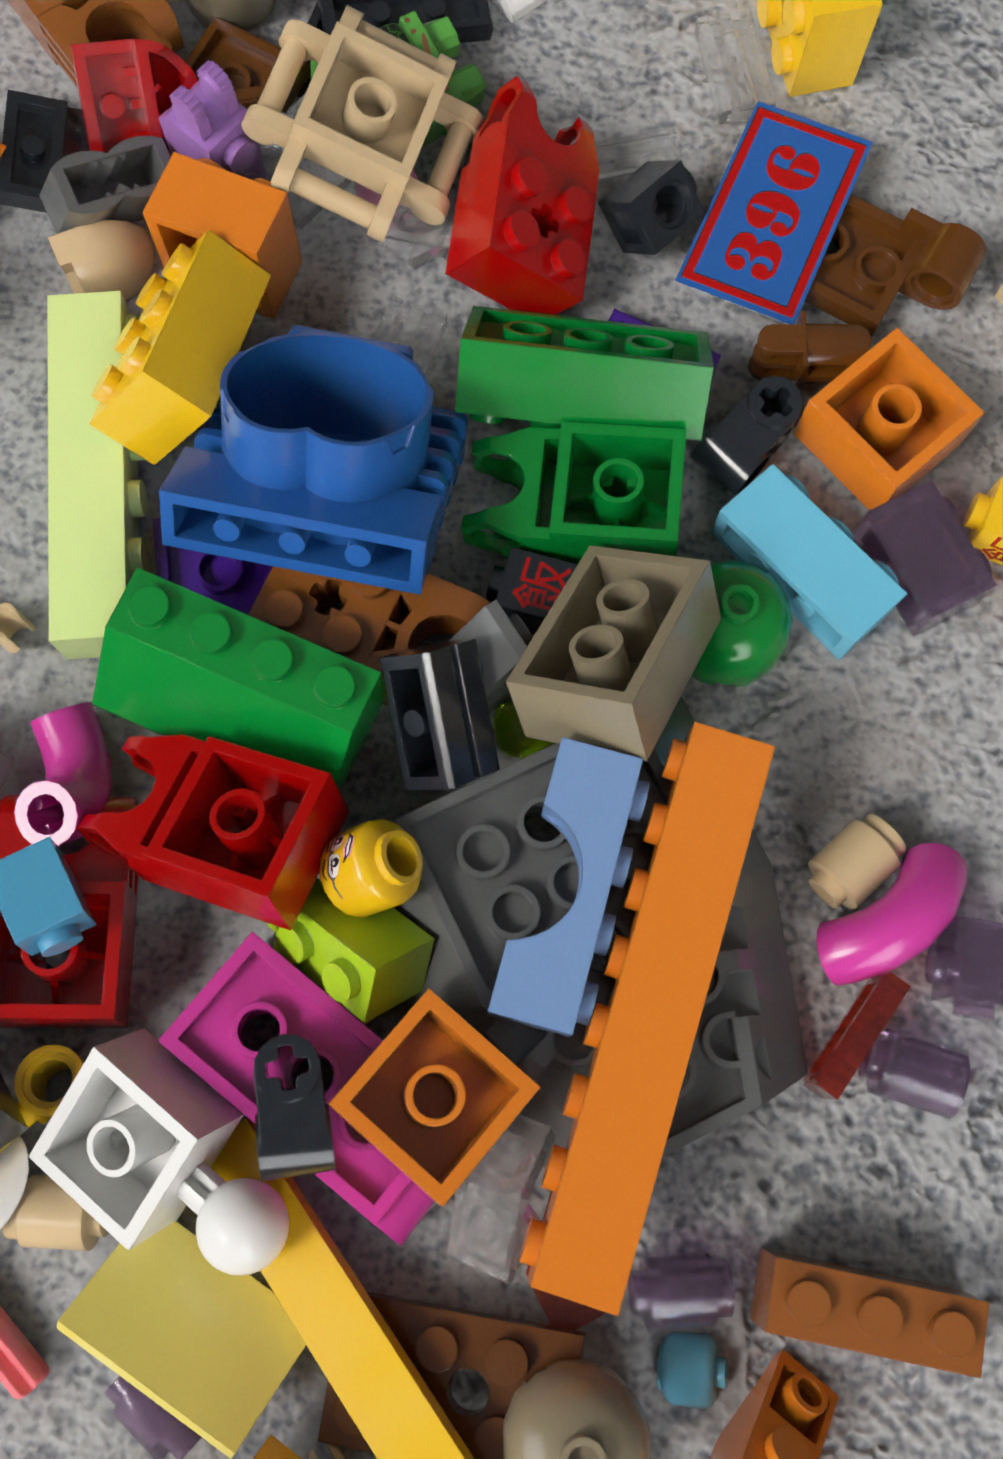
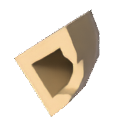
[48,220,155,301]

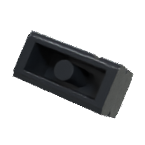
[379,638,500,790]

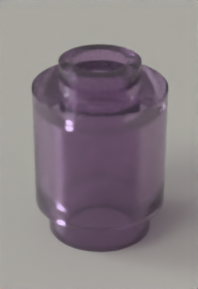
[627,1251,734,1330]
[104,1376,202,1459]

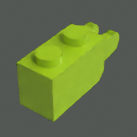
[262,878,435,1023]

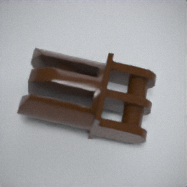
[748,311,872,387]

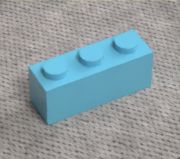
[710,464,908,661]

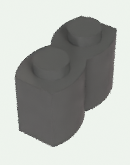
[39,136,171,234]

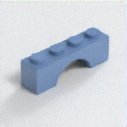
[487,737,650,1037]

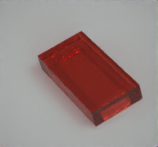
[803,972,911,1100]

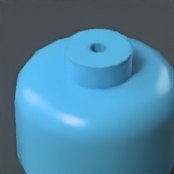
[657,1332,729,1409]

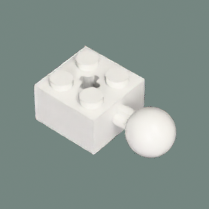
[28,1028,289,1276]

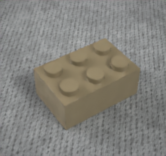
[506,546,721,761]

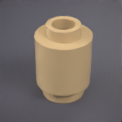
[808,814,906,909]
[2,1175,109,1251]

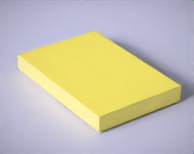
[56,1221,306,1459]

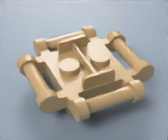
[241,5,484,243]

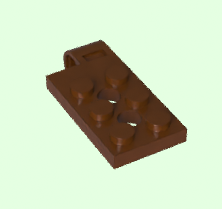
[695,194,987,336]
[317,1291,648,1459]

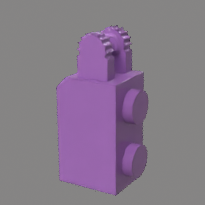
[158,60,267,180]

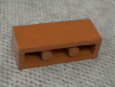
[749,1247,990,1379]

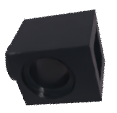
[598,160,705,255]

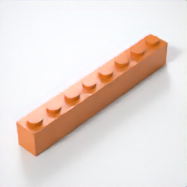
[519,722,775,1316]

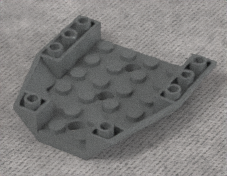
[392,697,809,1168]

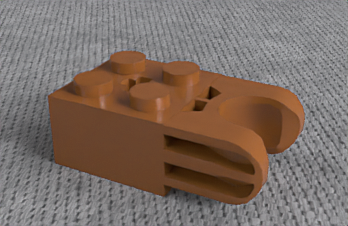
[7,0,184,89]
[248,566,489,706]

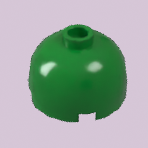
[692,560,793,687]

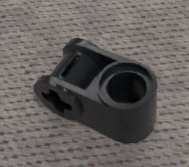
[690,376,803,496]
[253,1034,336,1181]

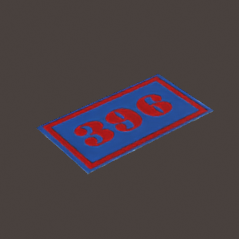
[675,101,873,324]

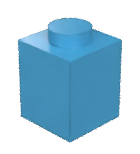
[0,836,97,957]

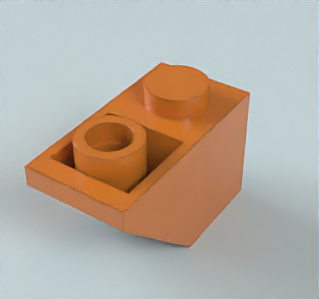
[710,1349,839,1459]

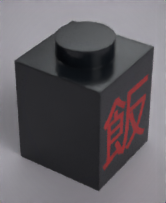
[486,547,577,635]

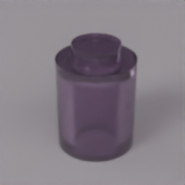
[858,1028,970,1119]

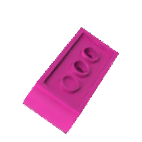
[158,931,435,1246]

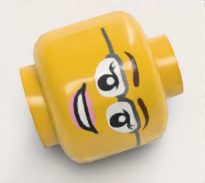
[320,819,423,918]

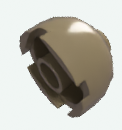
[503,1359,651,1459]

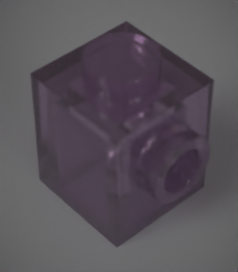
[925,916,1003,1021]

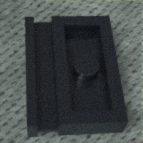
[0,89,90,213]

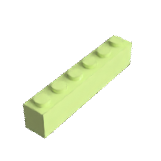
[47,291,149,660]

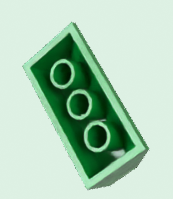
[455,305,714,441]
[92,567,387,792]

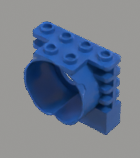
[159,325,468,595]

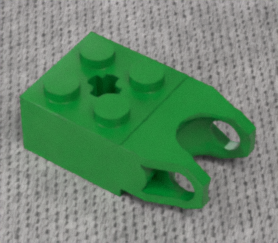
[461,421,686,565]

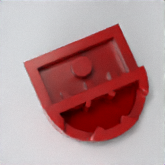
[69,39,198,157]

